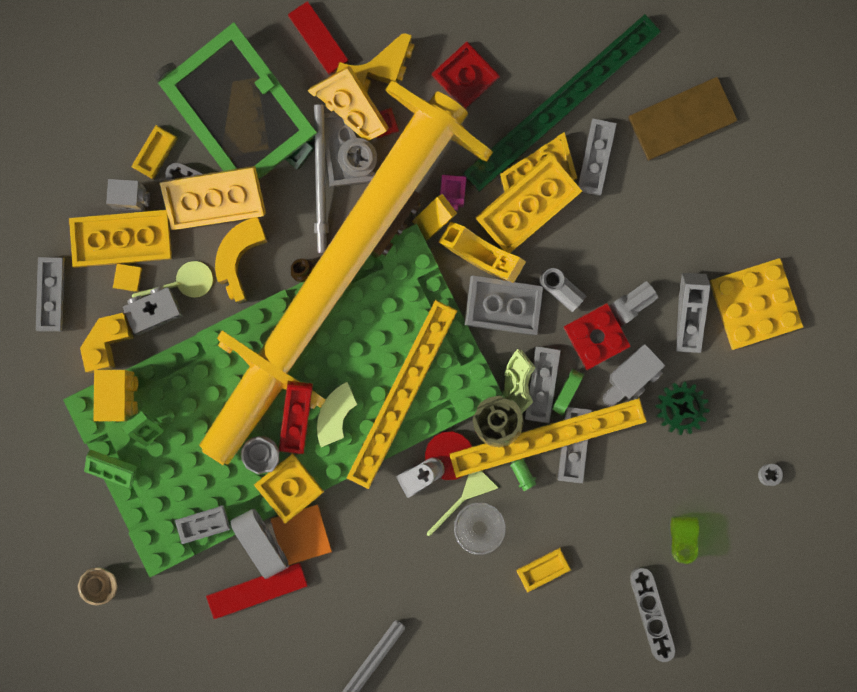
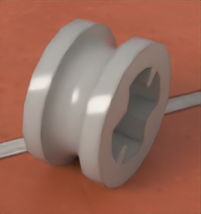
[758,464,783,486]

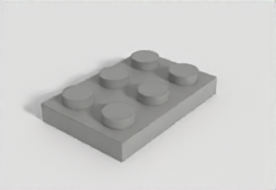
[465,276,543,335]

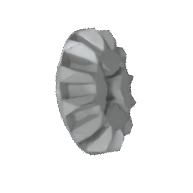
[338,138,377,177]

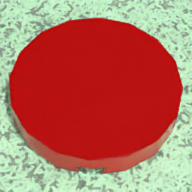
[425,432,472,481]

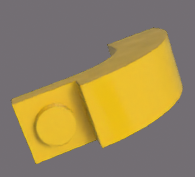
[215,217,268,304]
[439,222,526,283]

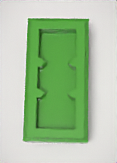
[84,449,137,489]

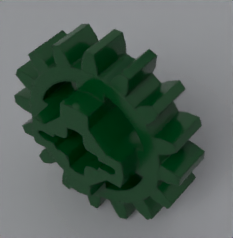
[655,382,710,435]

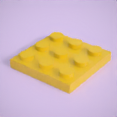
[709,258,803,350]

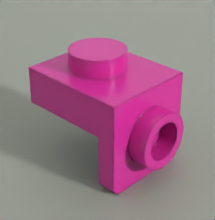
[440,175,466,211]

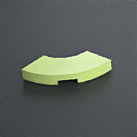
[503,349,536,413]
[317,382,357,447]

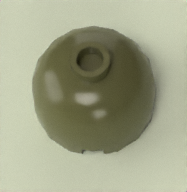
[473,396,523,448]

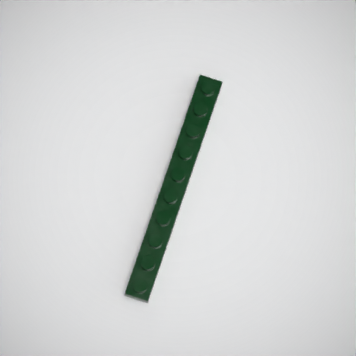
[463,14,661,192]

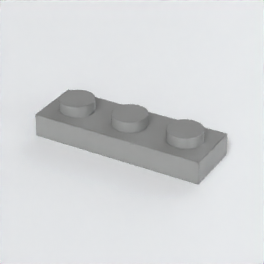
[578,118,617,196]
[36,257,65,332]
[524,346,561,423]
[557,407,591,484]

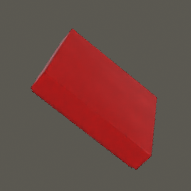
[431,41,500,110]

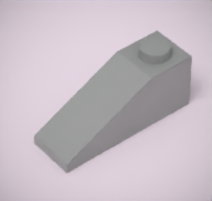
[676,273,710,353]

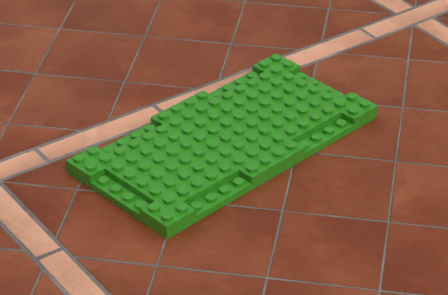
[63,224,505,577]

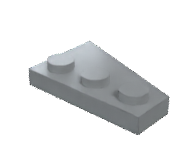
[324,112,375,188]

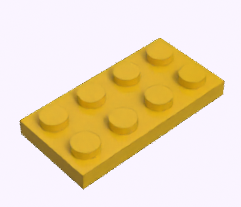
[475,153,582,253]
[160,166,266,230]
[69,210,172,268]

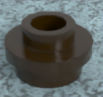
[290,258,314,282]

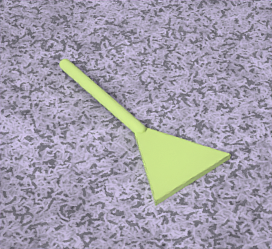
[427,471,498,536]

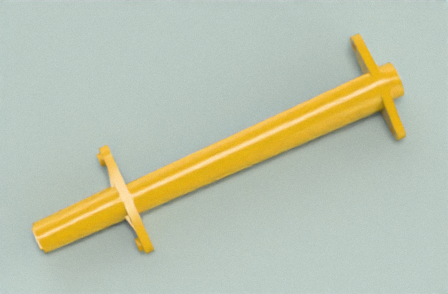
[199,81,493,465]

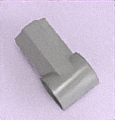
[539,268,587,312]
[609,281,659,327]

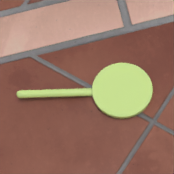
[132,261,213,298]

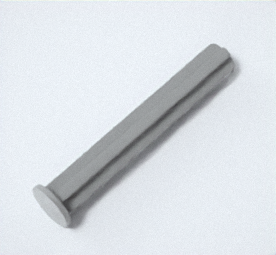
[342,620,405,692]

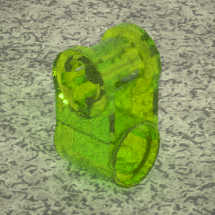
[671,516,699,564]

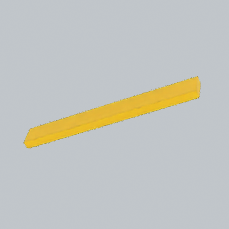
[347,300,458,489]
[450,398,647,478]

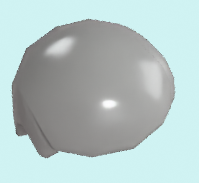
[241,436,279,474]

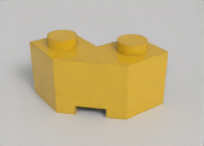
[80,313,134,373]

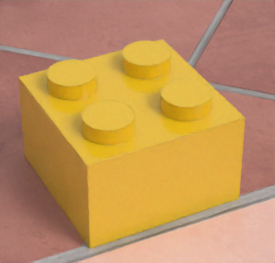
[94,370,138,422]

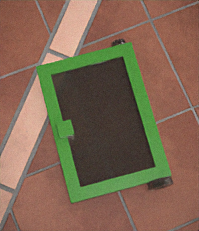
[154,22,318,180]

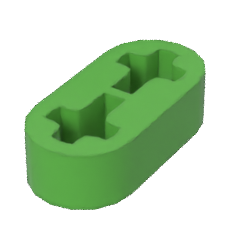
[551,369,584,415]

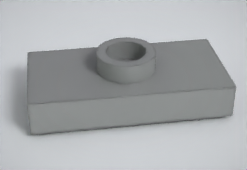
[175,505,231,544]

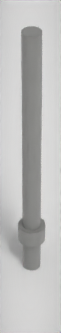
[314,105,329,253]

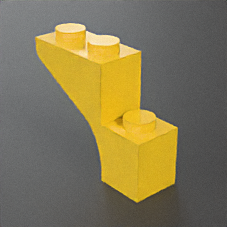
[336,33,415,93]

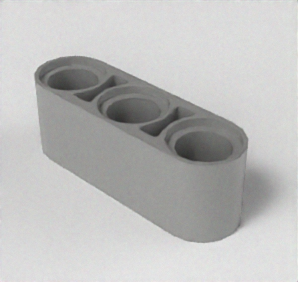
[231,509,289,579]

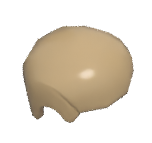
[77,567,118,606]

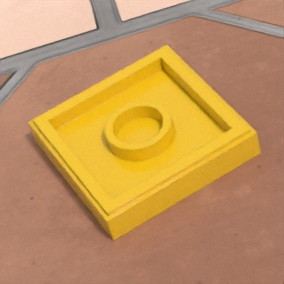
[254,453,324,524]

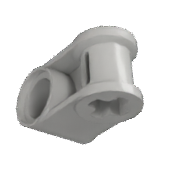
[396,457,444,498]

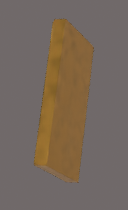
[628,77,737,161]

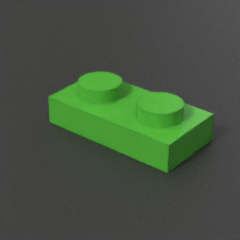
[122,411,165,447]

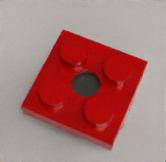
[563,303,631,370]

